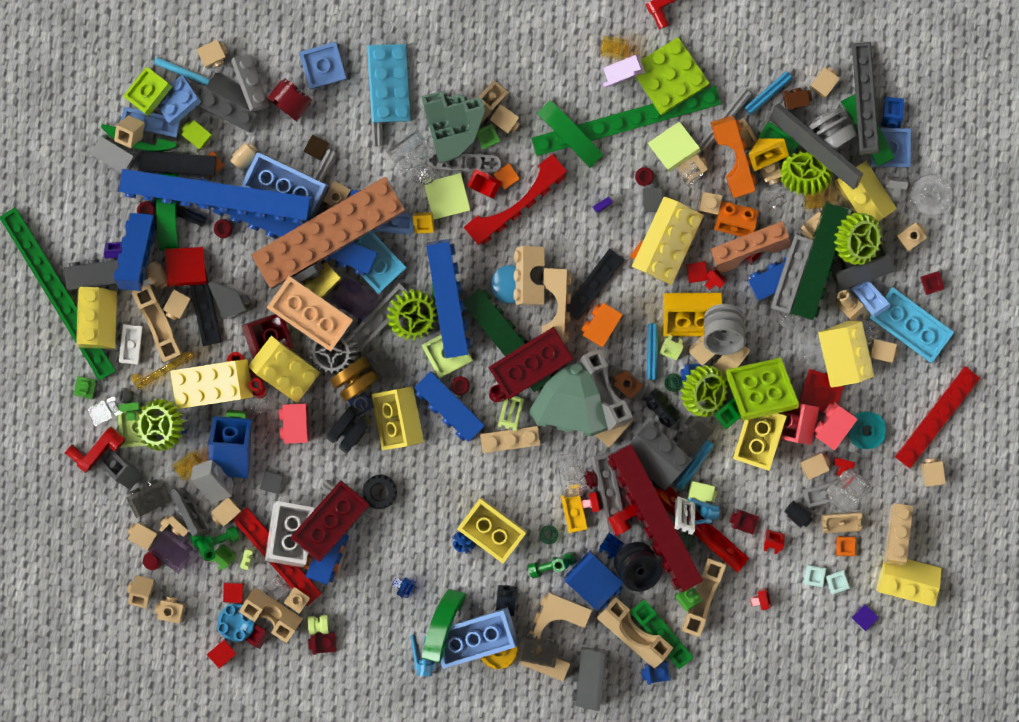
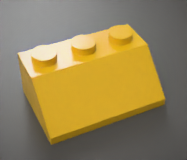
[663,293,722,337]

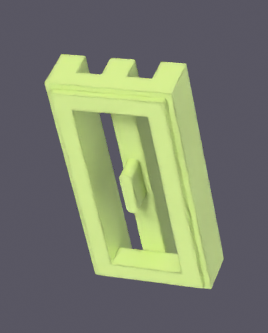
[498,396,524,431]
[240,547,256,570]

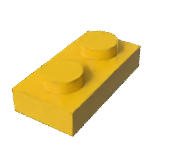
[561,492,587,533]

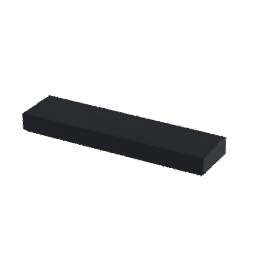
[139,151,217,176]
[567,248,624,321]
[189,268,222,346]

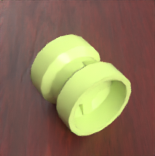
[308,615,329,635]

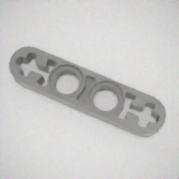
[426,152,501,173]

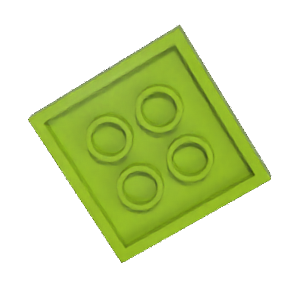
[635,37,710,115]
[726,357,799,421]

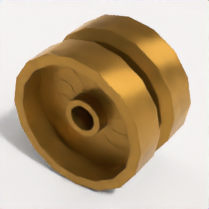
[329,356,379,402]

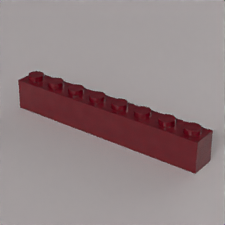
[607,444,703,592]

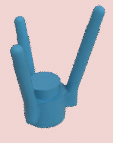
[687,497,720,525]
[411,635,436,677]

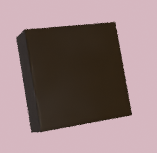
[303,135,329,161]

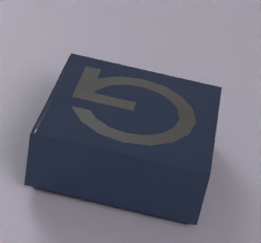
[348,391,374,417]

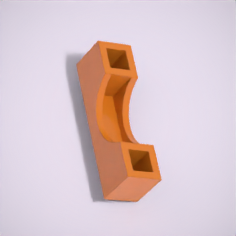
[710,115,757,198]

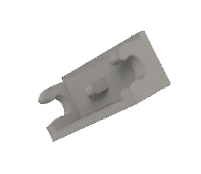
[91,134,138,173]

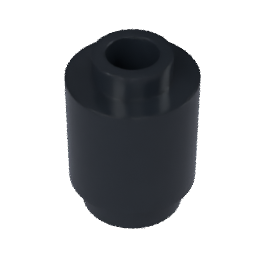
[784,500,813,528]

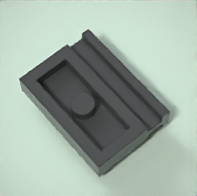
[281,262,324,285]

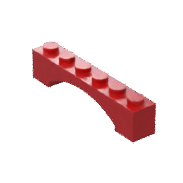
[463,154,567,246]

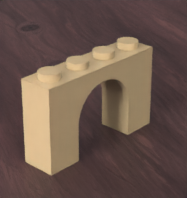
[518,592,592,681]

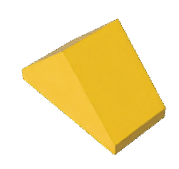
[749,139,789,171]

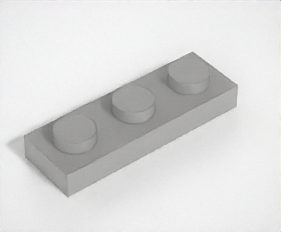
[231,55,270,111]

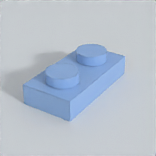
[851,281,890,318]

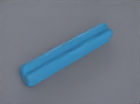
[745,71,793,115]
[647,323,658,380]
[675,439,714,490]

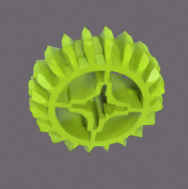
[780,151,833,197]
[834,213,884,265]
[387,289,438,340]
[680,365,729,417]
[135,399,185,451]

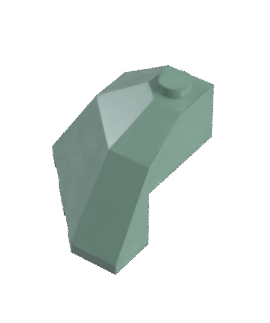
[421,91,485,162]
[528,362,608,436]

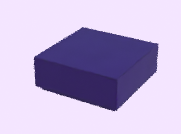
[592,197,612,213]
[104,242,122,258]
[851,604,879,631]

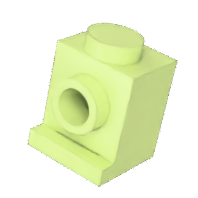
[687,480,717,502]

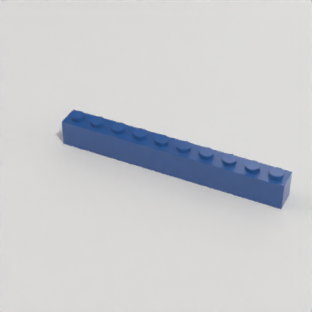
[119,169,314,224]
[195,178,379,276]

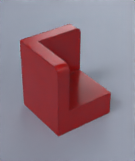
[468,169,502,199]
[207,638,236,669]

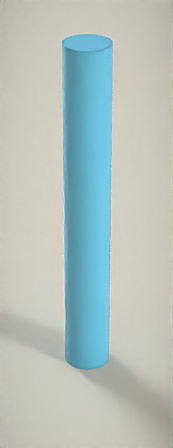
[154,57,210,86]

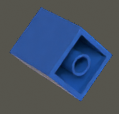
[208,416,252,478]
[563,550,623,611]

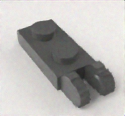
[169,488,208,537]

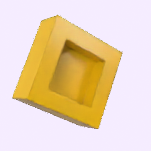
[412,212,435,233]

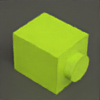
[181,120,213,150]

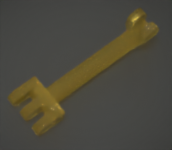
[131,351,194,390]

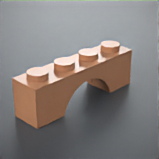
[711,221,791,274]

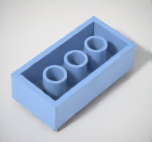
[241,152,330,219]
[441,607,519,669]

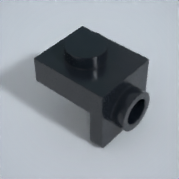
[495,585,517,617]

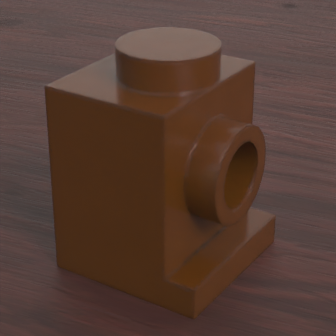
[782,88,812,111]
[613,370,643,400]

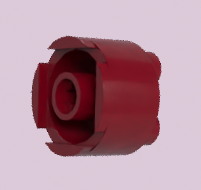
[267,78,312,122]

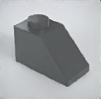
[98,448,142,490]

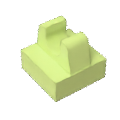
[659,335,683,361]

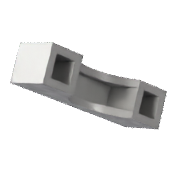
[577,349,633,431]

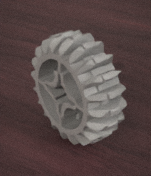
[307,329,360,376]

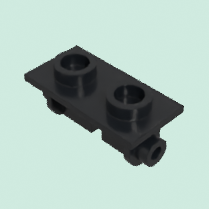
[644,389,681,428]

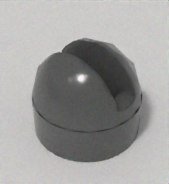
[119,388,134,404]

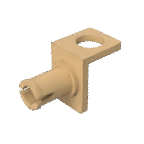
[835,290,870,324]

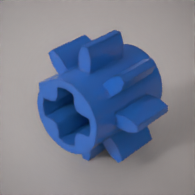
[452,531,476,554]

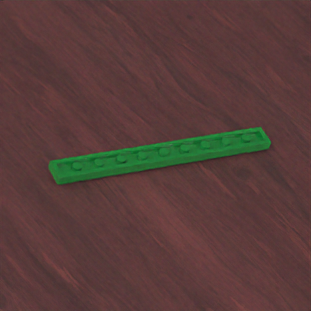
[531,86,721,157]
[0,207,116,381]

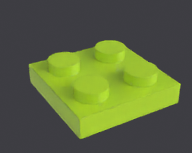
[123,66,173,117]

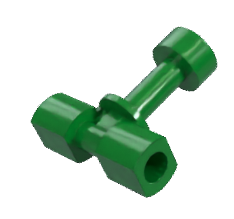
[189,526,239,561]
[528,552,577,579]

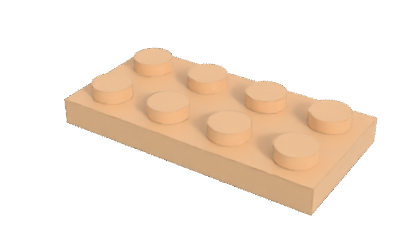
[267,276,353,352]

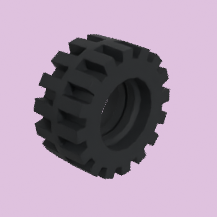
[363,475,397,509]

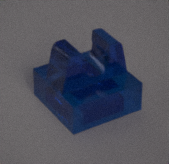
[599,533,624,559]
[392,577,416,598]

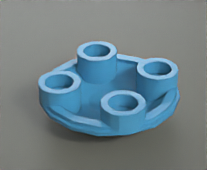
[491,265,516,303]
[217,604,255,642]

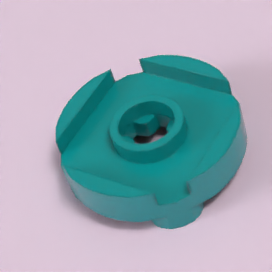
[848,411,886,449]

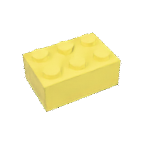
[248,336,320,403]

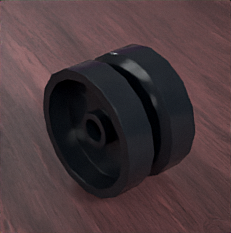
[325,405,372,454]
[614,542,662,592]

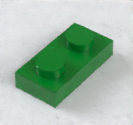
[757,121,799,158]

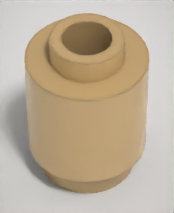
[230,142,258,171]
[145,261,167,290]

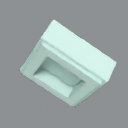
[804,565,826,587]
[825,570,850,594]

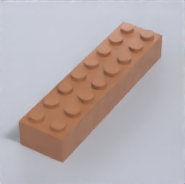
[251,177,406,289]

